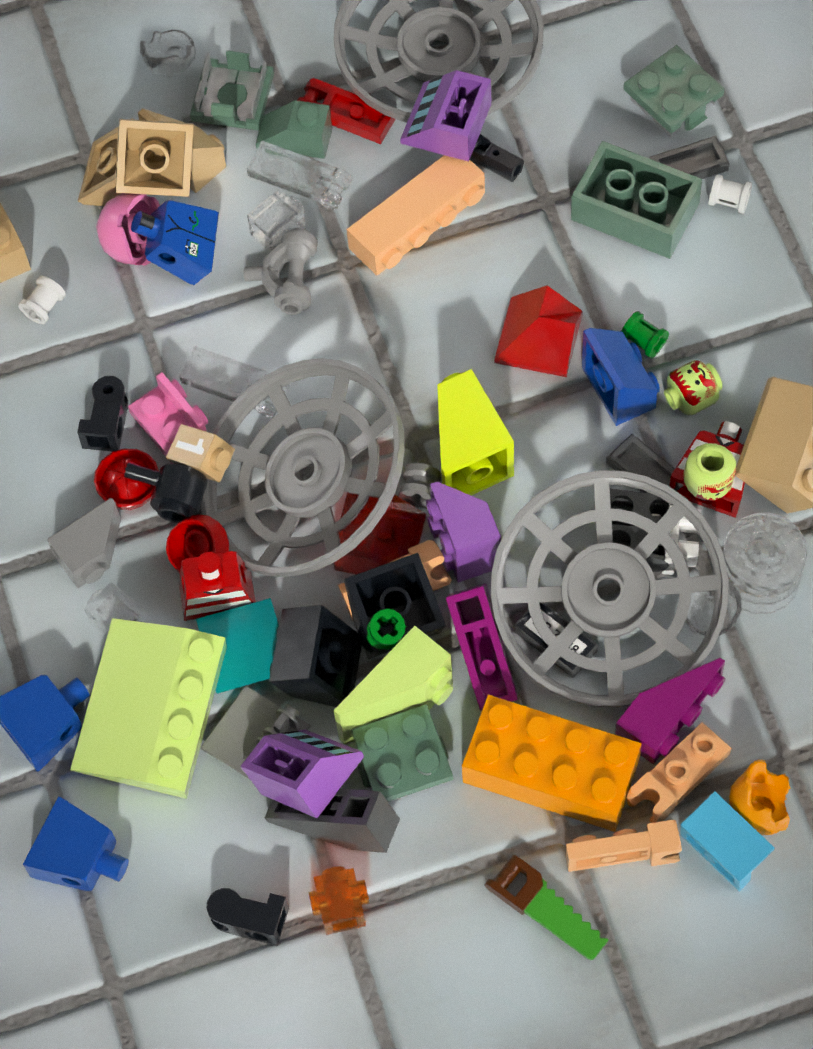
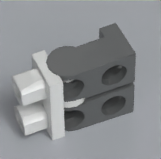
[610,488,701,575]

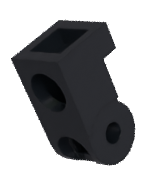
[77,376,128,452]
[206,888,289,946]

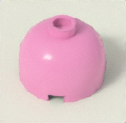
[96,193,160,266]

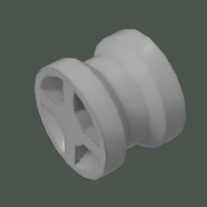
[399,463,442,508]

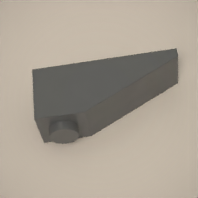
[265,789,400,853]

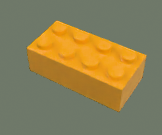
[462,694,642,832]

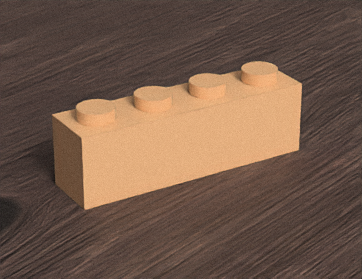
[346,155,485,276]

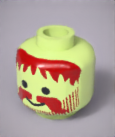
[664,360,723,415]
[684,443,737,500]

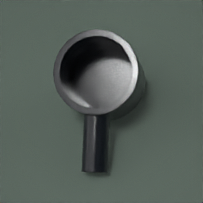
[124,463,208,523]

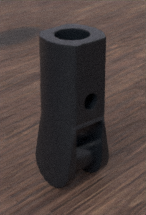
[470,134,524,182]

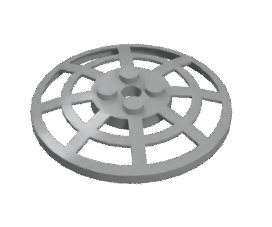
[334,0,543,123]
[200,358,405,577]
[491,470,729,707]

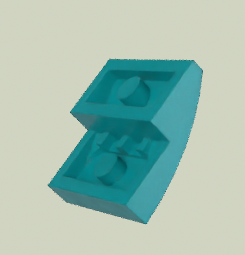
[196,598,279,694]

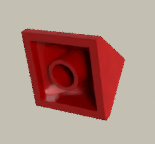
[494,285,583,377]

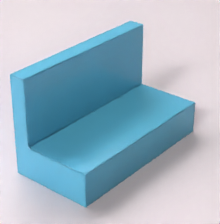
[680,791,775,892]

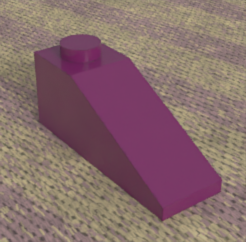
[445,583,518,711]

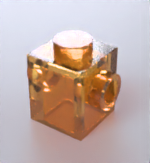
[308,866,370,935]

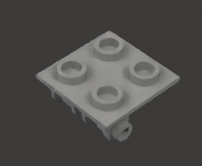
[200,686,311,780]

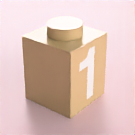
[166,424,235,483]

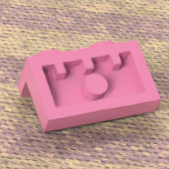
[128,372,208,464]

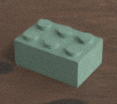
[571,141,702,259]

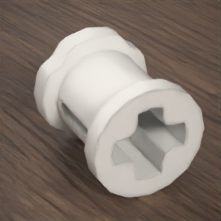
[708,174,752,214]
[18,276,66,324]

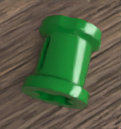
[621,311,669,359]
[366,609,406,650]

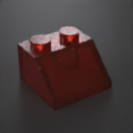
[334,493,426,574]

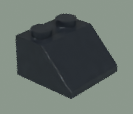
[344,553,446,659]
[269,605,362,707]

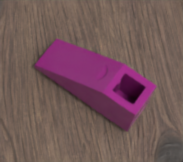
[615,658,726,765]

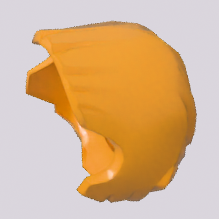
[729,759,790,835]

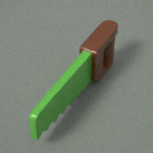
[484,855,608,960]

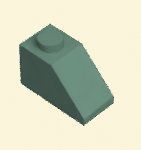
[256,100,332,159]

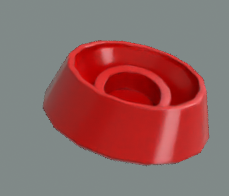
[94,448,159,510]
[166,514,229,574]

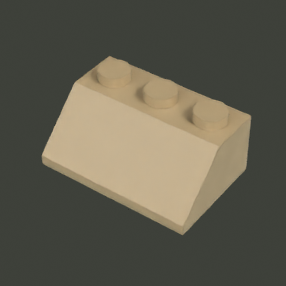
[735,377,813,514]

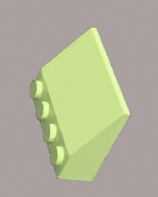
[70,618,227,799]

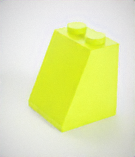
[437,369,514,496]

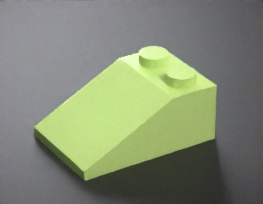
[334,626,453,744]

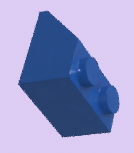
[582,328,660,426]

